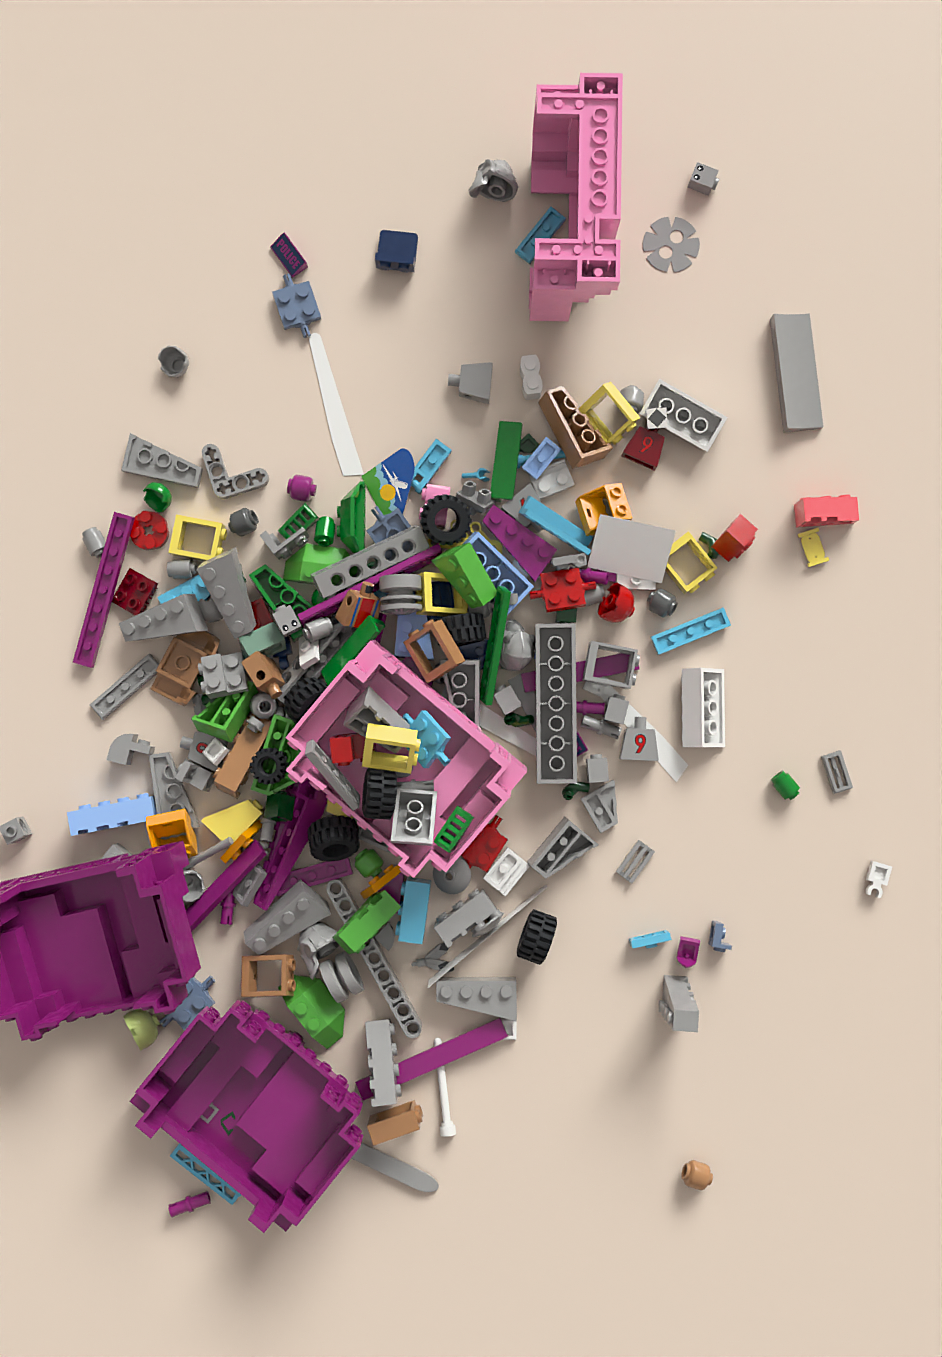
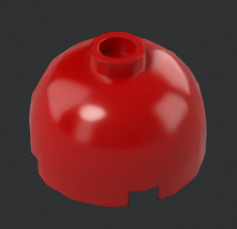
[598,582,635,623]

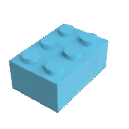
[395,877,431,944]

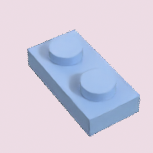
[521,437,561,480]

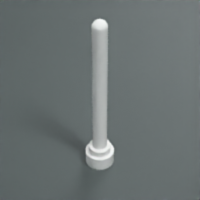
[434,1038,456,1137]

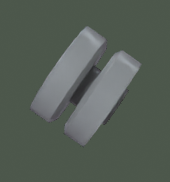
[319,951,364,1003]

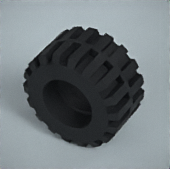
[420,494,472,545]
[434,613,487,646]
[284,677,328,724]
[362,768,397,820]
[307,815,360,862]
[517,909,557,965]

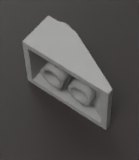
[391,788,437,846]

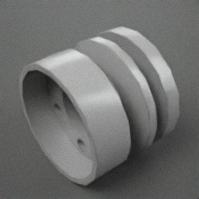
[379,574,422,615]

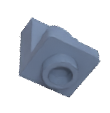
[708,921,732,952]

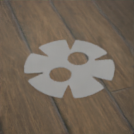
[643,217,700,272]

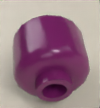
[287,475,317,502]

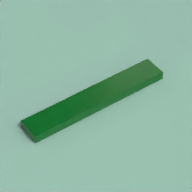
[480,586,511,705]

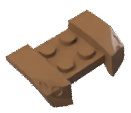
[150,631,220,706]

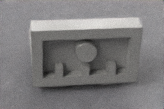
[260,527,310,560]

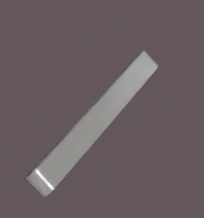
[326,878,422,1038]

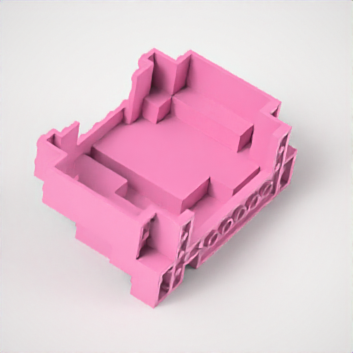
[529,73,623,321]
[285,640,527,878]

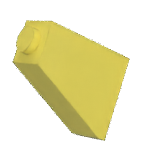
[201,799,264,847]

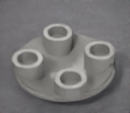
[471,909,504,937]

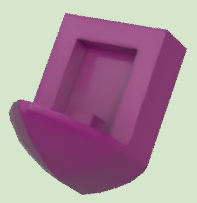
[677,936,700,968]

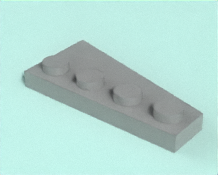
[149,752,200,828]

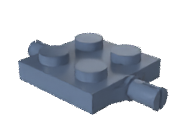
[272,274,321,338]
[366,506,412,559]
[159,975,216,1030]

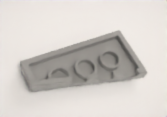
[121,433,203,488]

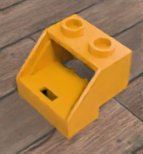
[575,483,633,536]
[146,809,198,858]

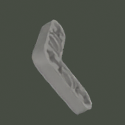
[202,444,269,499]

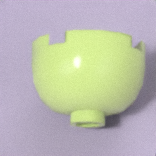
[123,1009,160,1051]

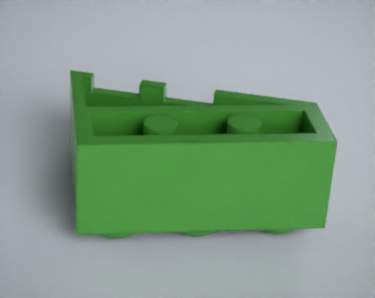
[432,542,496,609]
[191,680,258,742]
[332,890,401,954]

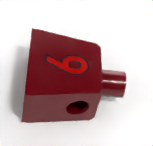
[621,426,665,471]

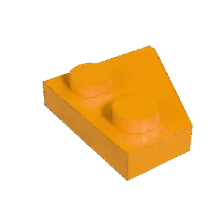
[220,820,262,864]
[360,864,401,899]

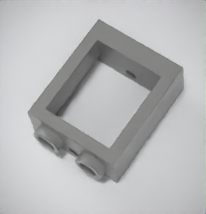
[582,641,640,689]

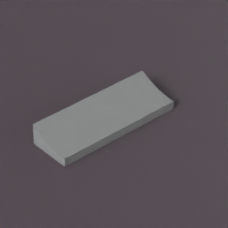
[770,313,823,433]

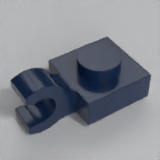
[273,636,293,670]

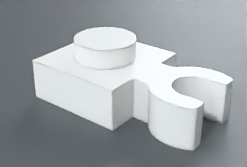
[865,861,892,898]

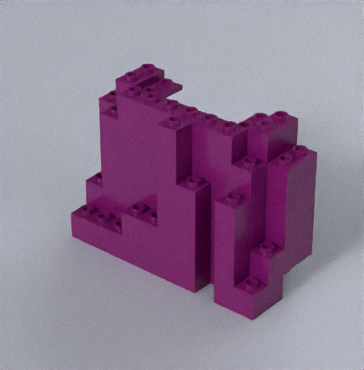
[0,841,201,1042]
[129,1000,363,1233]

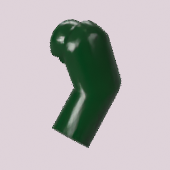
[504,713,534,727]

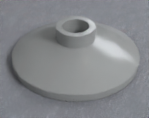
[433,857,471,894]

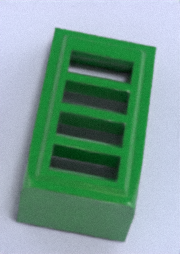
[278,503,319,539]
[433,806,475,853]

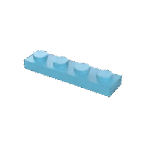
[651,607,731,655]

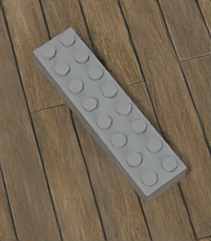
[535,623,577,784]

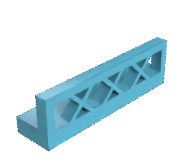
[518,496,593,555]
[170,1143,241,1205]

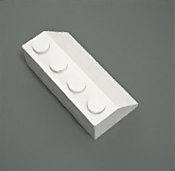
[640,379,728,452]
[681,668,725,747]

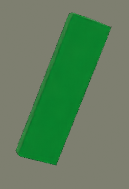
[490,421,523,502]
[321,615,386,686]

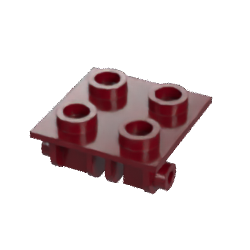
[112,568,158,616]

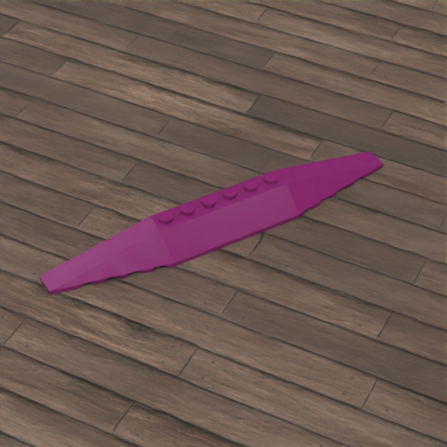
[253,612,387,911]

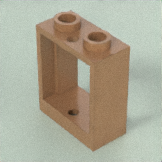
[403,619,465,683]
[241,954,296,997]
[367,1100,423,1146]

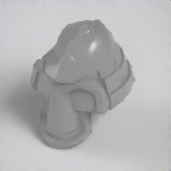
[469,159,519,202]
[499,619,535,672]
[297,922,340,980]

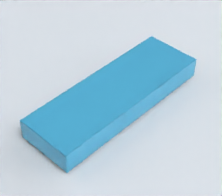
[515,207,566,264]

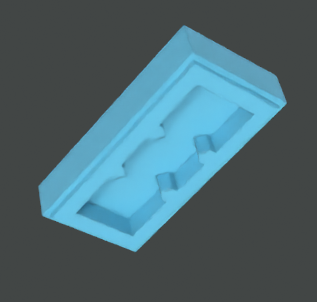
[629,930,671,948]

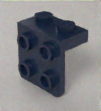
[375,230,418,272]

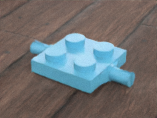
[402,710,451,768]

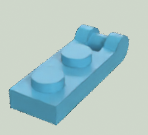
[411,439,452,494]

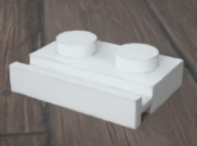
[528,459,575,500]
[483,847,530,896]

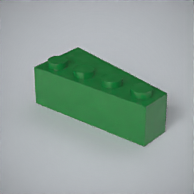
[249,564,326,643]

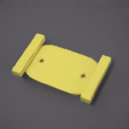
[797,528,829,567]

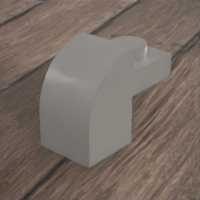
[107,734,155,765]
[175,759,215,792]

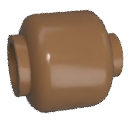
[681,1160,713,1190]

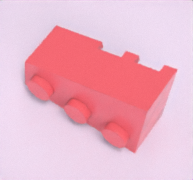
[794,495,859,528]

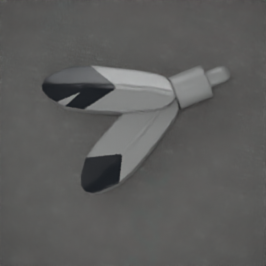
[411,942,454,972]

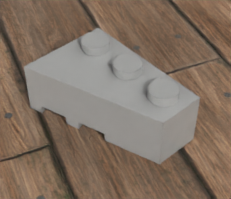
[344,686,410,753]
[527,816,599,878]
[434,889,497,948]

